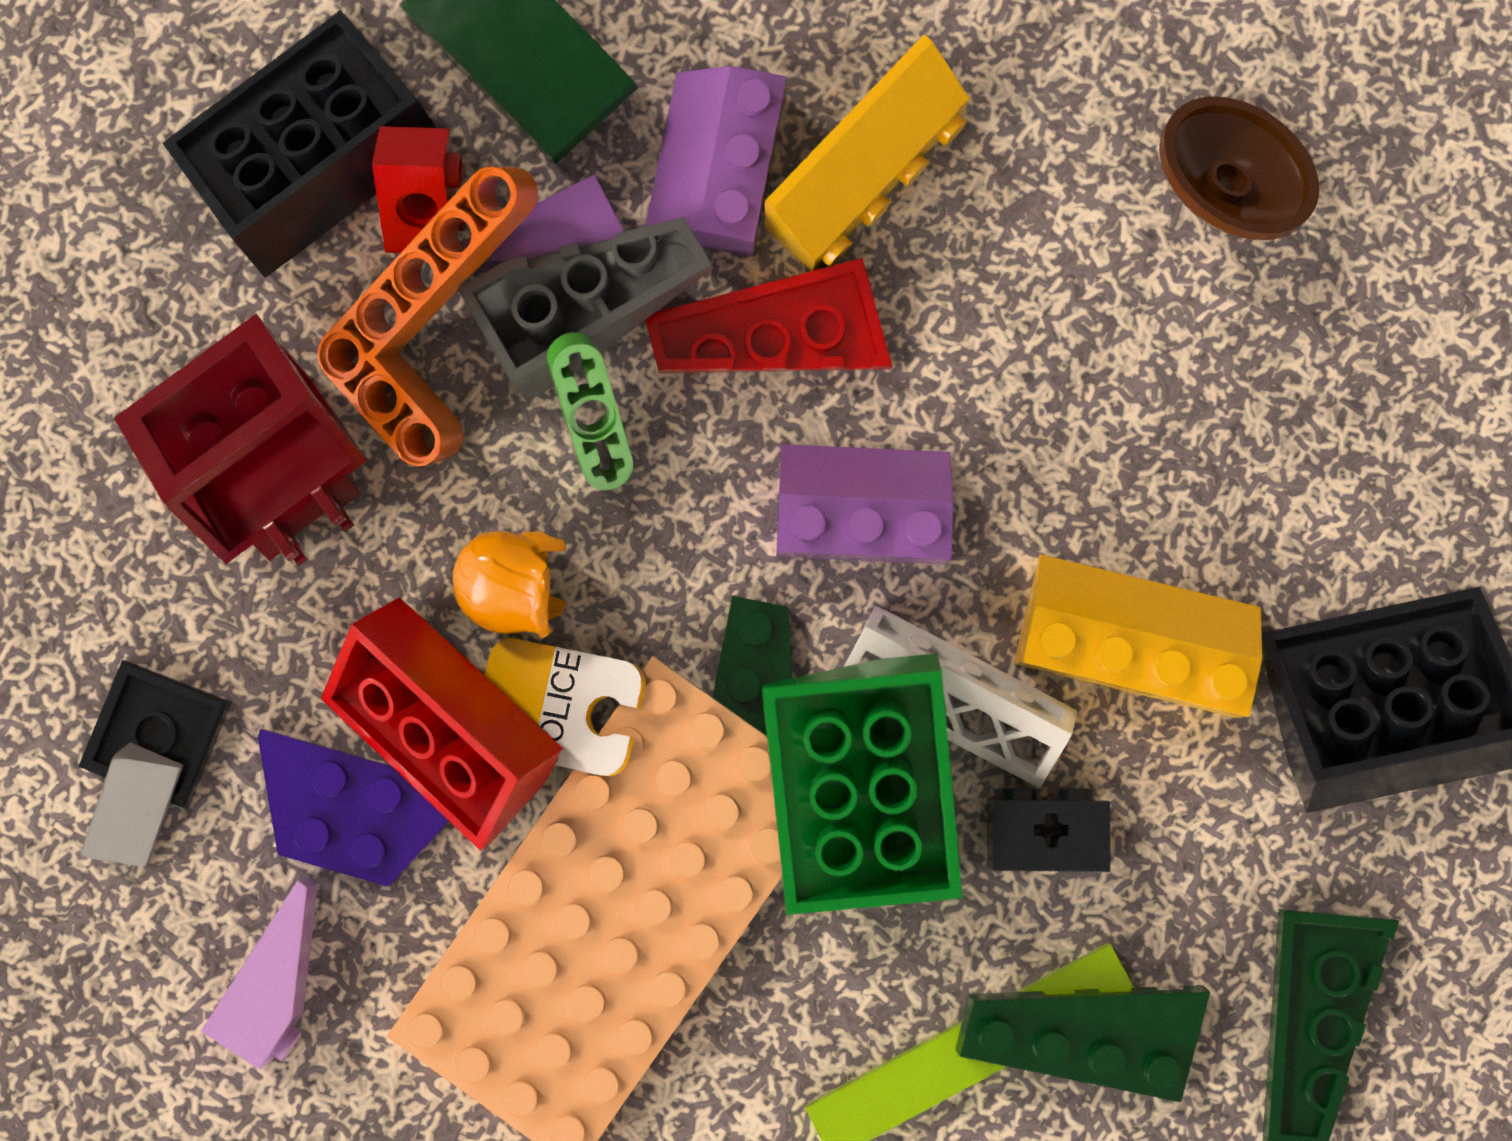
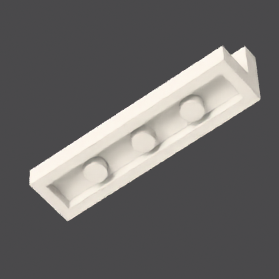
[843,605,1077,788]

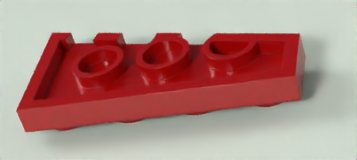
[645,258,892,373]

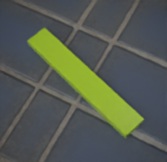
[805,943,1134,1141]

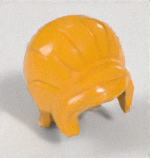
[452,531,566,639]

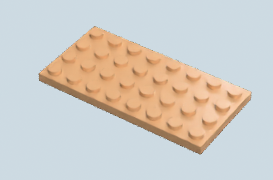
[386,656,782,1141]

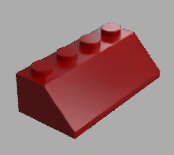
[320,597,563,851]

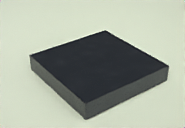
[78,660,232,809]

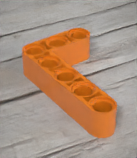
[317,166,538,467]

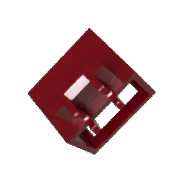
[114,314,367,566]

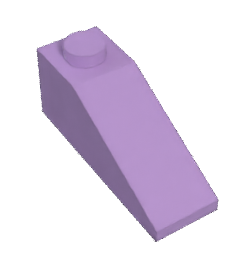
[201,877,318,1069]

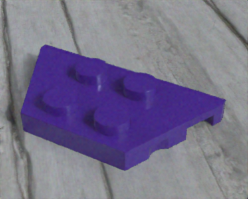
[258,729,449,887]

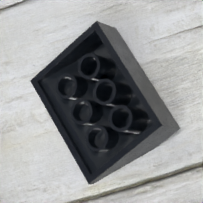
[162,10,436,278]
[1262,587,1512,813]

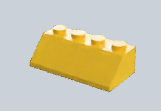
[764,34,969,271]
[1014,554,1262,718]

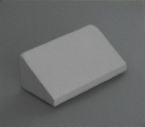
[80,742,183,867]

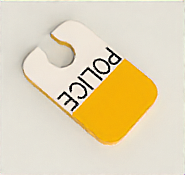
[485,638,646,776]

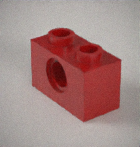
[372,126,467,253]

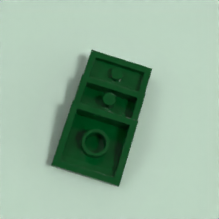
[399,0,638,164]

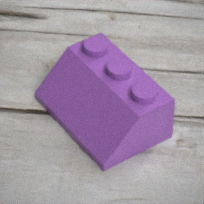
[645,66,787,257]
[776,444,953,565]

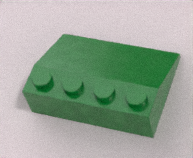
[762,653,963,915]

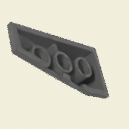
[458,217,714,401]

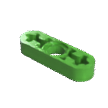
[547,332,633,490]

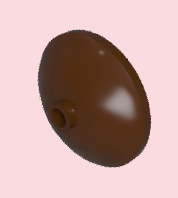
[1159,96,1319,240]

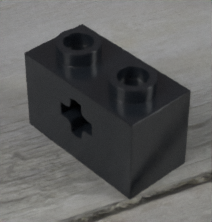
[987,788,1110,872]

